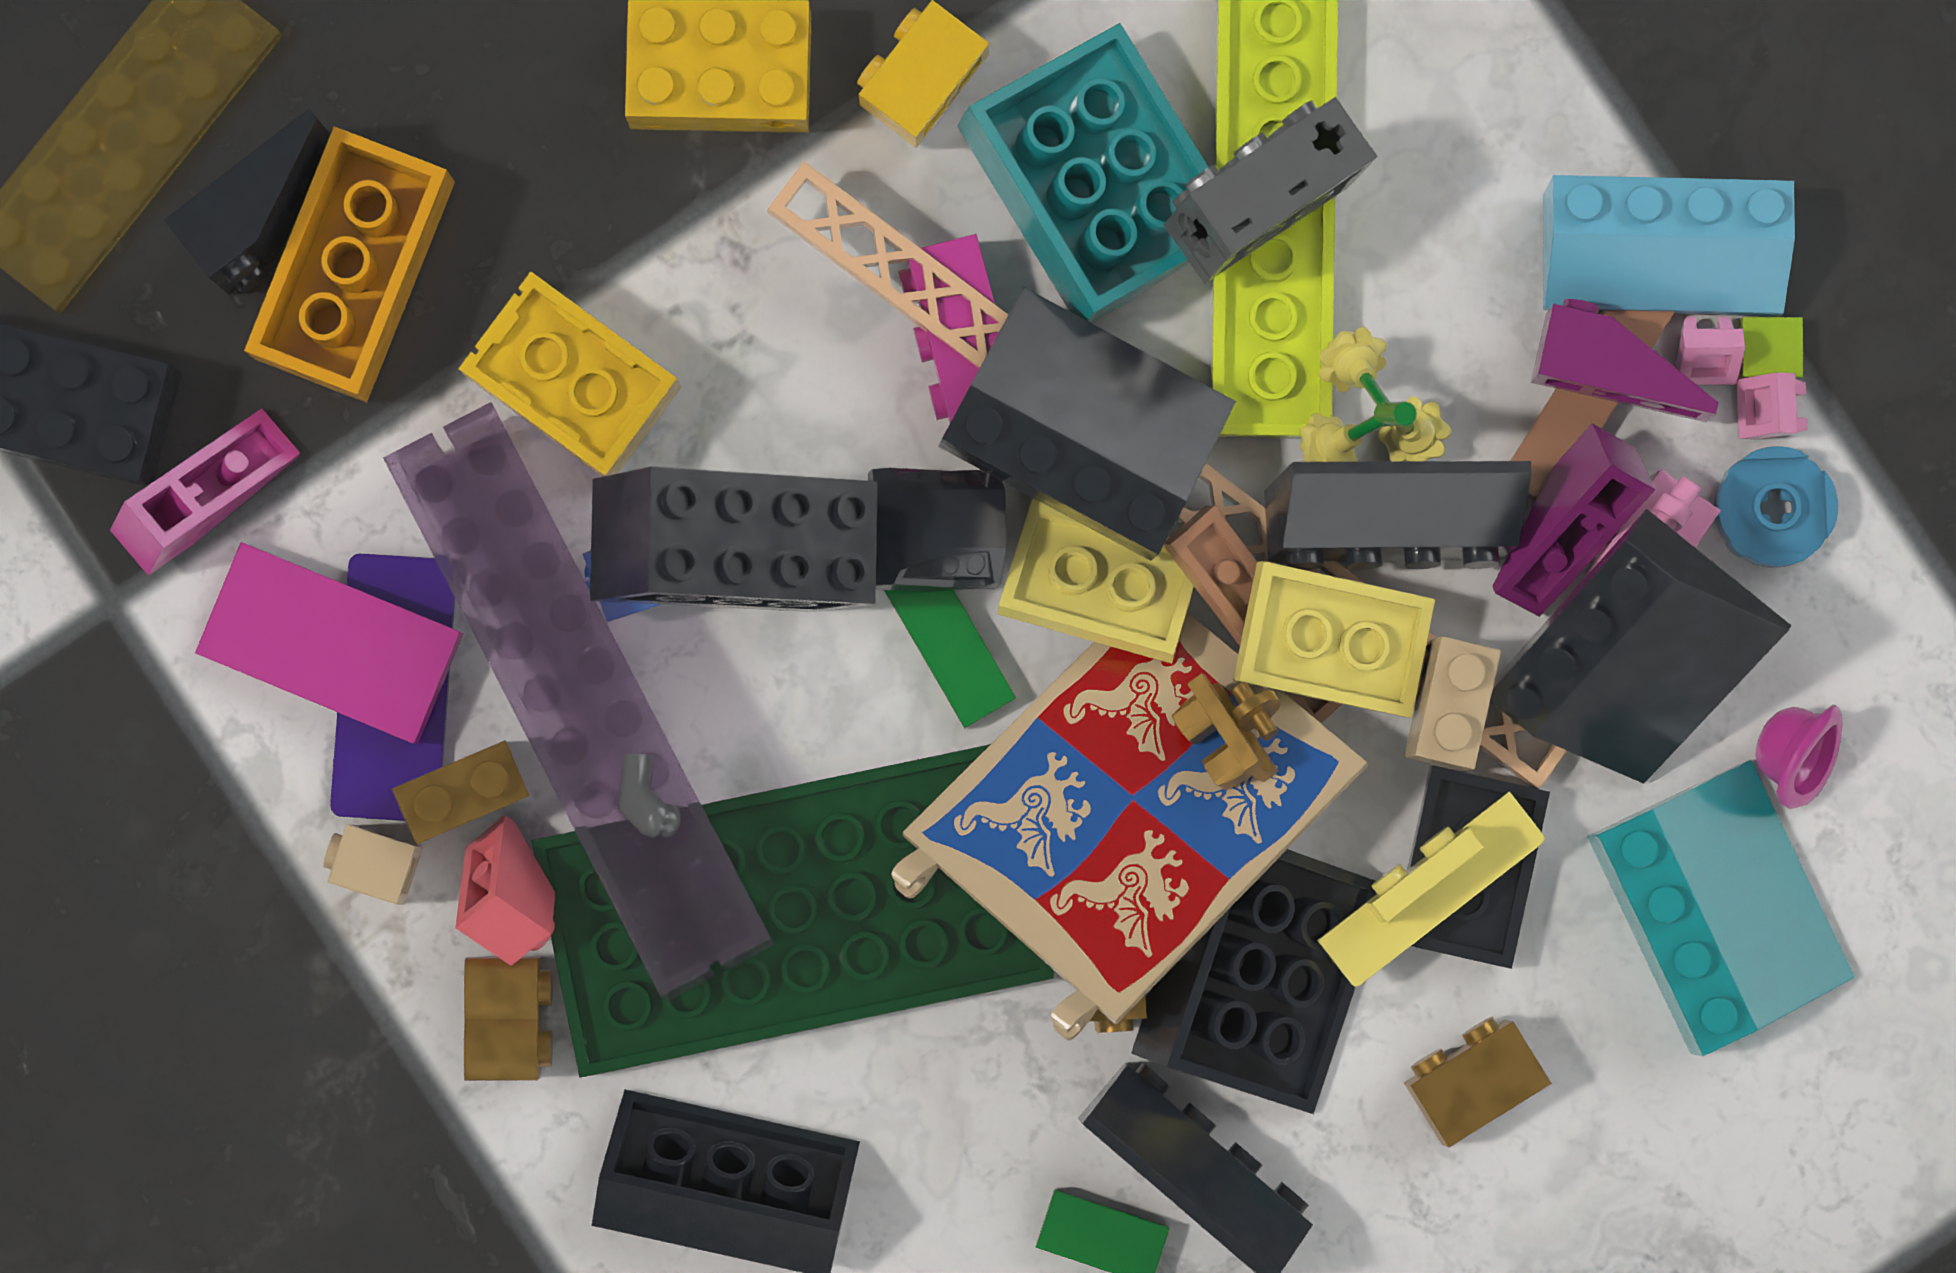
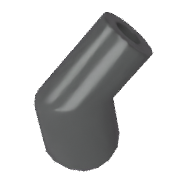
[619,753,681,838]

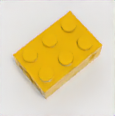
[625,0,811,133]
[458,272,682,477]

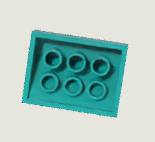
[957,23,1209,323]
[1587,760,1855,1056]

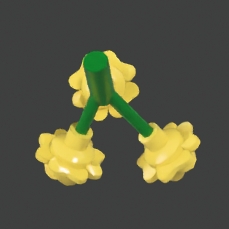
[1300,327,1452,462]

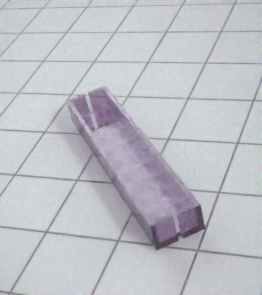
[383,402,775,1001]

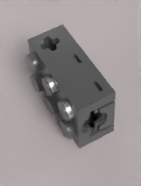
[1163,96,1378,284]

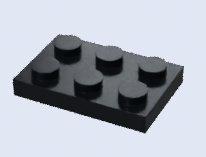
[1407,765,1550,969]

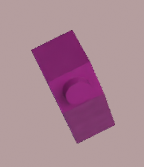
[1531,299,1719,422]
[1492,423,1656,617]

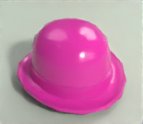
[1755,705,1843,809]

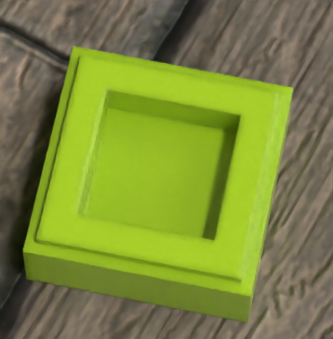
[1739,317,1803,380]

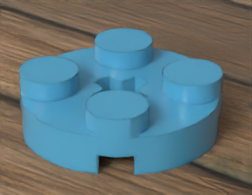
[1714,446,1838,568]

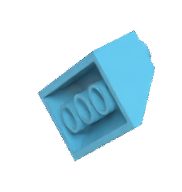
[1543,175,1795,316]

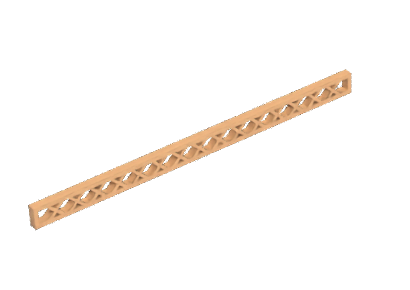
[767,161,1567,789]

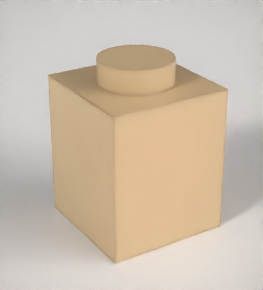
[323,824,423,905]

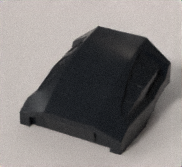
[868,467,1007,592]

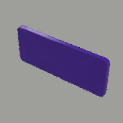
[330,553,457,821]

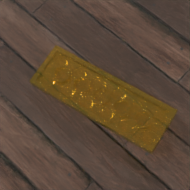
[0,0,283,314]

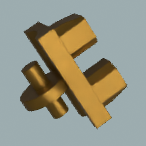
[1172,673,1281,790]

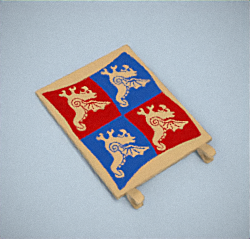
[891,612,1367,1040]

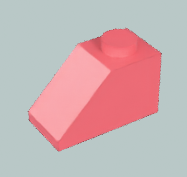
[455,815,556,966]

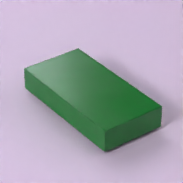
[1035,1189,1170,1273]

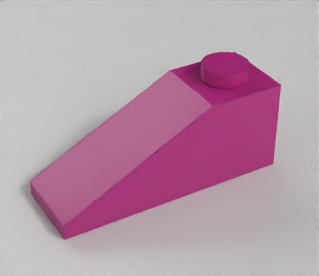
[110,408,300,576]

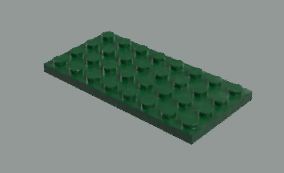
[531,744,1055,1078]

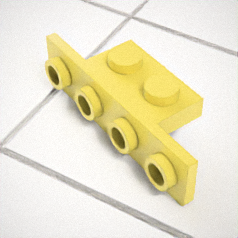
[1317,792,1545,986]

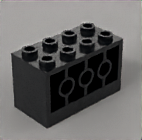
[590,466,877,612]

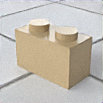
[1404,636,1501,771]

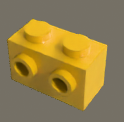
[857,0,990,148]

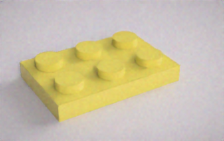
[998,499,1195,664]
[1233,561,1435,718]

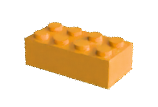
[244,126,455,403]

